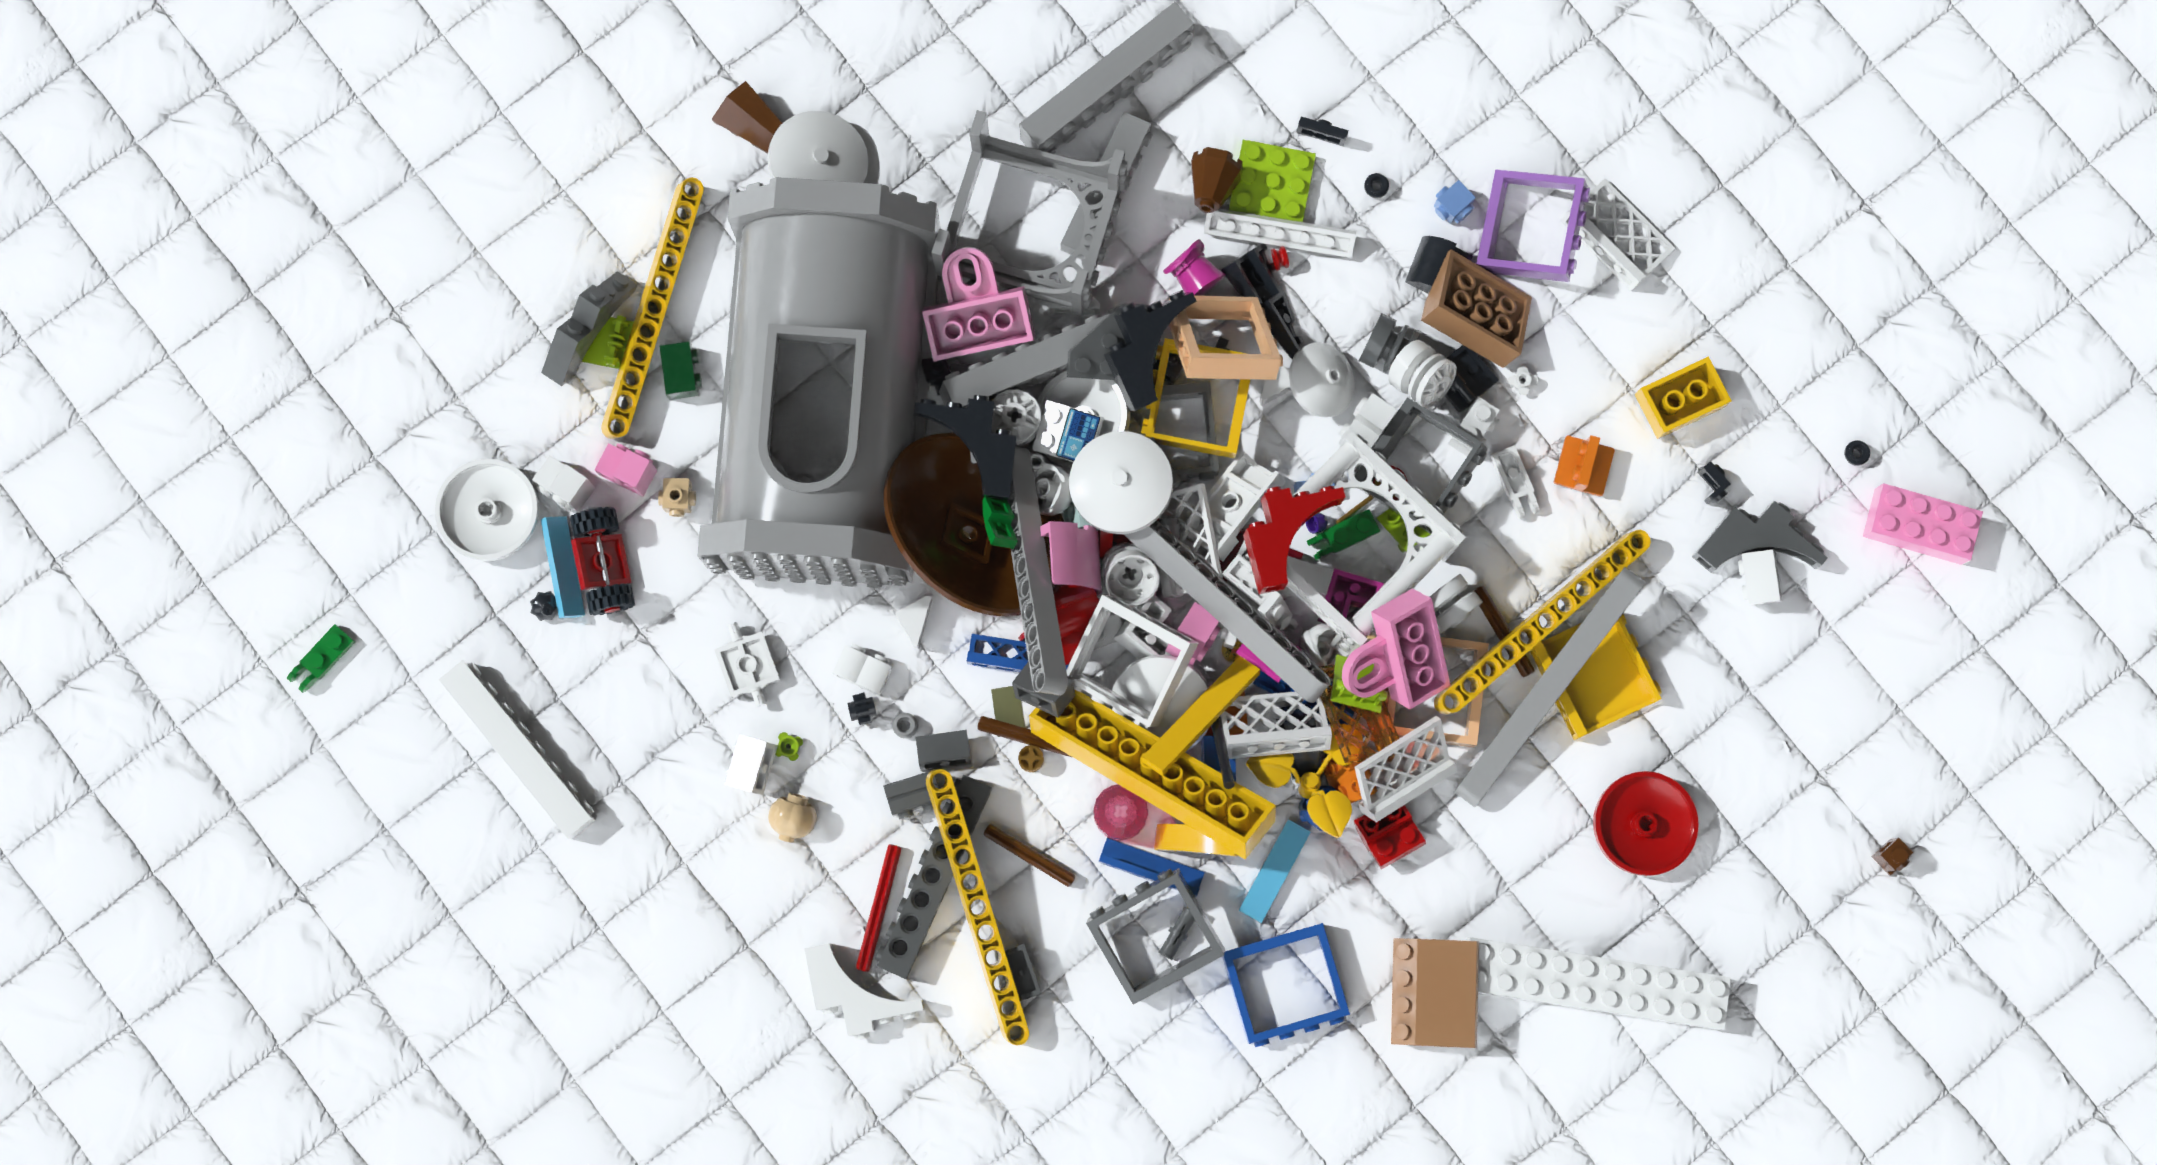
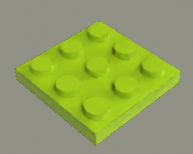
[1229,139,1316,222]

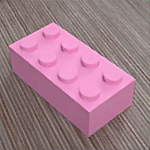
[1863,483,1983,565]

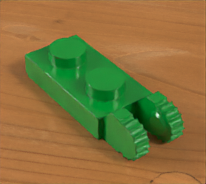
[1306,509,1381,561]
[287,624,355,693]

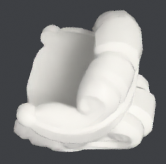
[1299,623,1340,671]

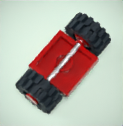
[570,507,635,616]

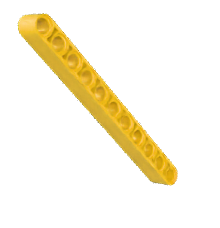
[601,177,704,439]
[1434,530,1651,715]
[926,769,1029,1046]

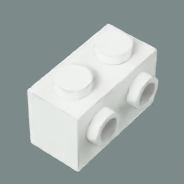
[1448,396,1500,457]
[1738,549,1782,605]
[725,735,778,795]

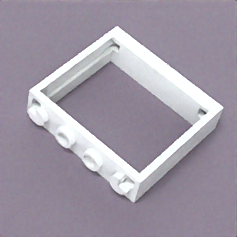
[1066,595,1199,729]

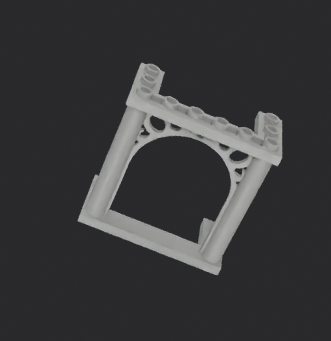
[932,110,1128,316]

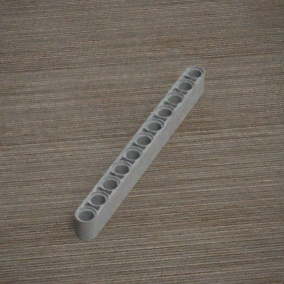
[1007,446,1068,696]
[1124,520,1331,703]
[1454,567,1646,808]

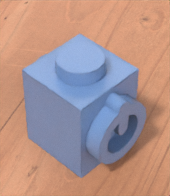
[1434,180,1476,224]

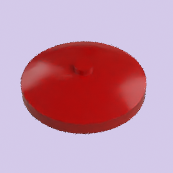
[1593,771,1699,876]

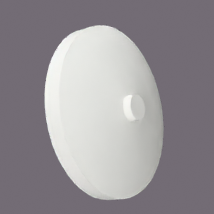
[767,111,868,183]
[1037,371,1130,468]
[1069,431,1173,534]
[435,459,539,561]
[1109,655,1209,751]

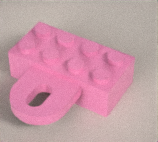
[922,247,1036,361]
[1342,588,1451,709]

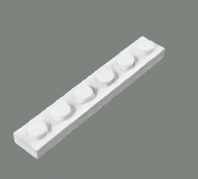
[1203,209,1356,258]

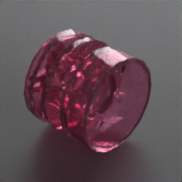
[1093,784,1148,841]

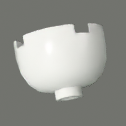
[1033,463,1073,516]

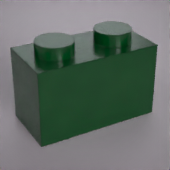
[659,341,702,400]

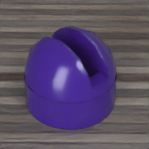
[1306,513,1328,534]

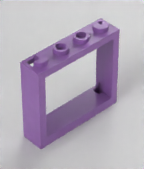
[1476,169,1590,282]

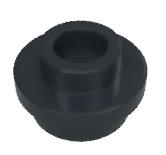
[1364,173,1389,198]
[1844,440,1870,466]

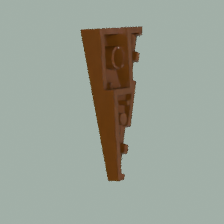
[712,81,783,154]

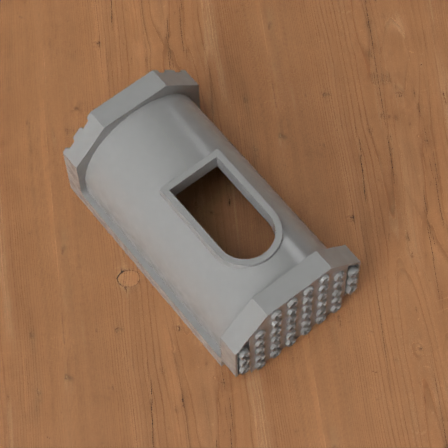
[697,177,941,588]

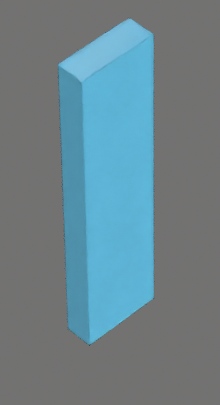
[541,516,585,618]
[1238,819,1311,923]

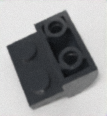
[1405,236,1473,293]

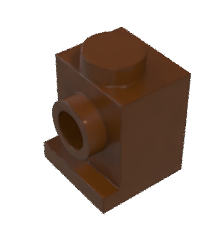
[1871,837,1913,876]

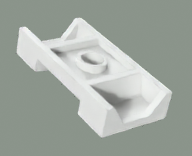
[1180,451,1285,561]

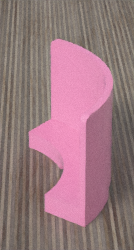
[1040,521,1102,596]

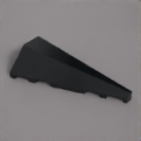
[1221,243,1303,359]

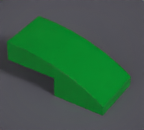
[982,496,1018,549]

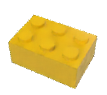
[1635,356,1732,439]

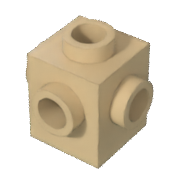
[658,478,696,517]

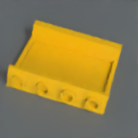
[1530,614,1662,740]

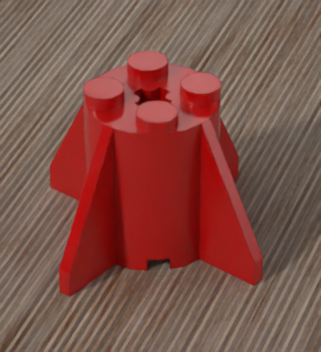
[1018,585,1100,666]

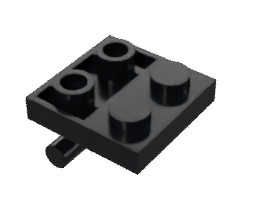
[1444,345,1499,413]

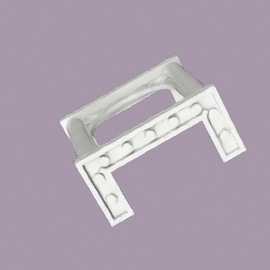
[1237,431,1466,657]

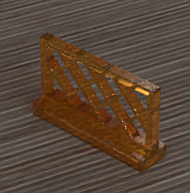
[1318,665,1399,763]

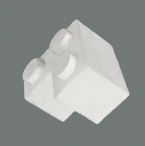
[1338,393,1398,449]
[532,455,595,512]
[1114,595,1172,659]

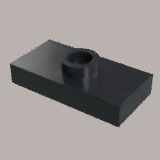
[1296,116,1349,146]

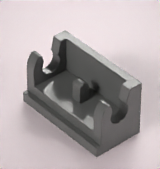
[915,730,972,771]
[1005,944,1042,1001]

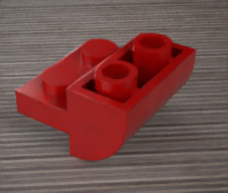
[1354,805,1426,870]

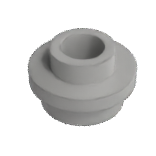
[892,713,918,739]

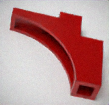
[1243,486,1346,595]

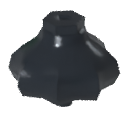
[530,591,558,621]

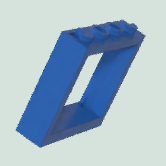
[1222,923,1350,1048]

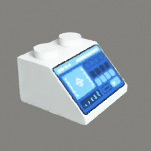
[1032,401,1104,462]

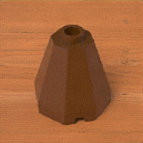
[1191,147,1243,213]

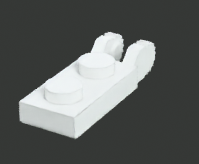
[1490,445,1540,520]
[1257,591,1298,639]

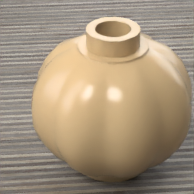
[768,793,817,843]

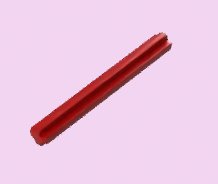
[856,844,902,972]

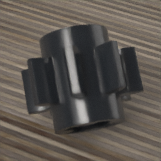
[847,692,877,725]

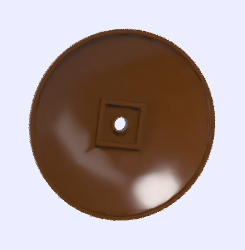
[884,433,1064,616]

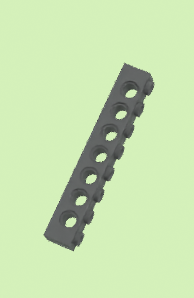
[875,775,993,980]

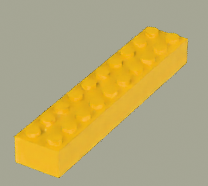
[1029,689,1276,860]

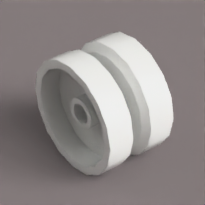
[1429,574,1483,635]

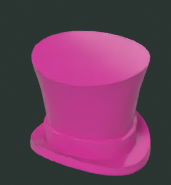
[1162,239,1226,296]

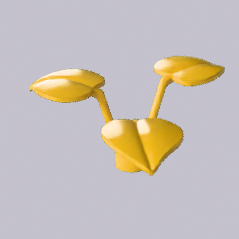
[1246,724,1363,838]

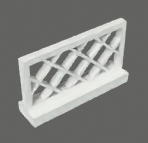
[1560,178,1676,291]
[1157,483,1223,598]
[1220,692,1332,759]
[1354,716,1457,822]

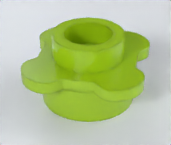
[775,732,803,761]

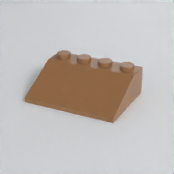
[1421,250,1532,368]
[1391,938,1479,1048]

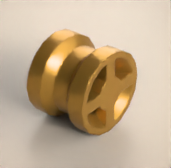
[1018,745,1044,773]

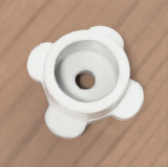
[1508,366,1538,396]

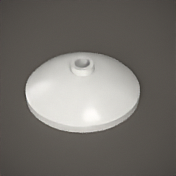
[1289,342,1355,418]

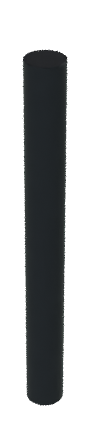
[1211,716,1235,789]

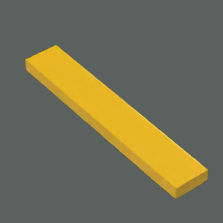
[1142,656,1260,776]

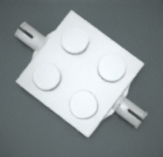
[714,622,780,707]

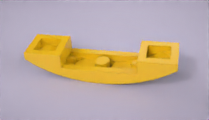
[1154,824,1238,857]

